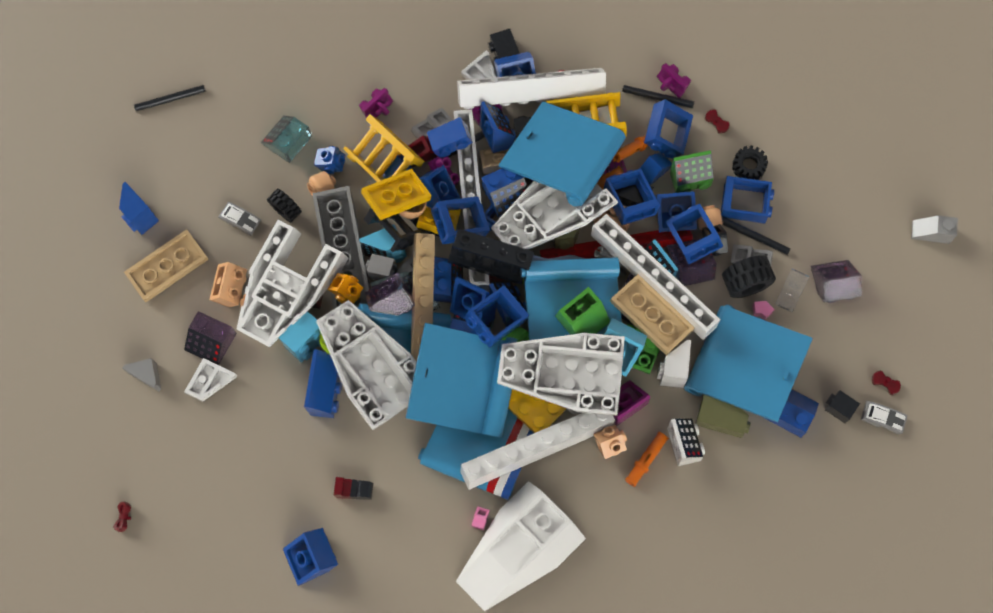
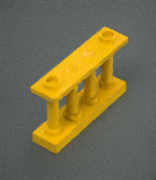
[547,92,627,136]
[343,114,425,182]

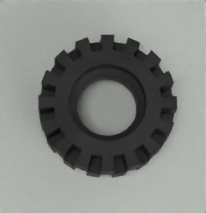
[732,145,768,180]
[267,188,302,223]

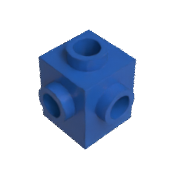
[314,146,346,174]

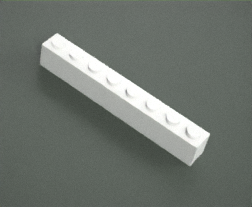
[457,68,606,109]
[591,214,721,340]
[460,412,615,490]

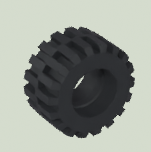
[722,256,776,298]

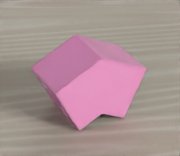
[752,301,775,320]
[472,507,490,531]

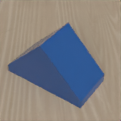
[639,152,672,185]

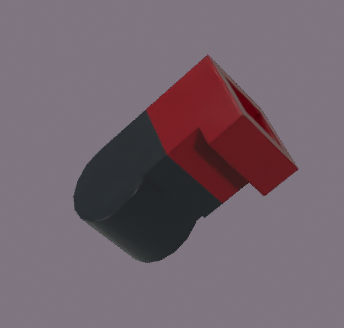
[333,477,374,500]

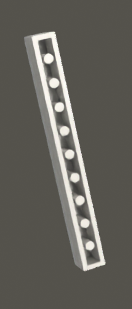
[454,109,490,292]

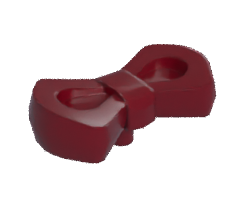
[705,109,730,134]
[872,371,901,395]
[113,502,131,532]

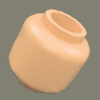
[307,171,336,196]
[697,205,723,230]

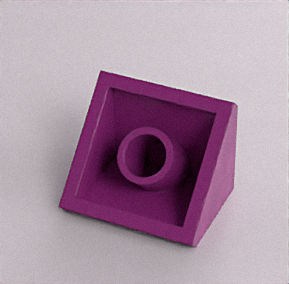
[613,380,650,426]

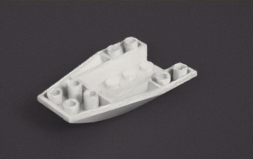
[491,181,618,250]
[316,300,426,430]
[497,333,625,416]
[456,481,586,612]

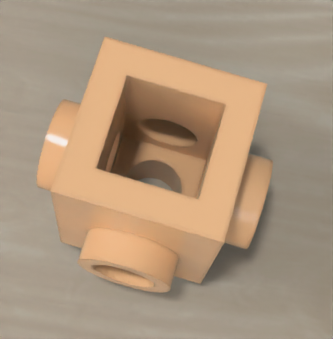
[594,425,627,459]

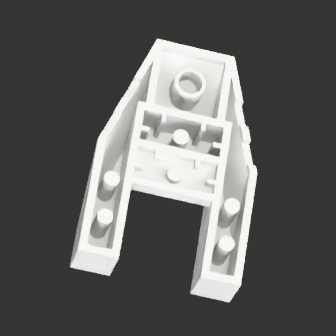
[237,220,349,347]

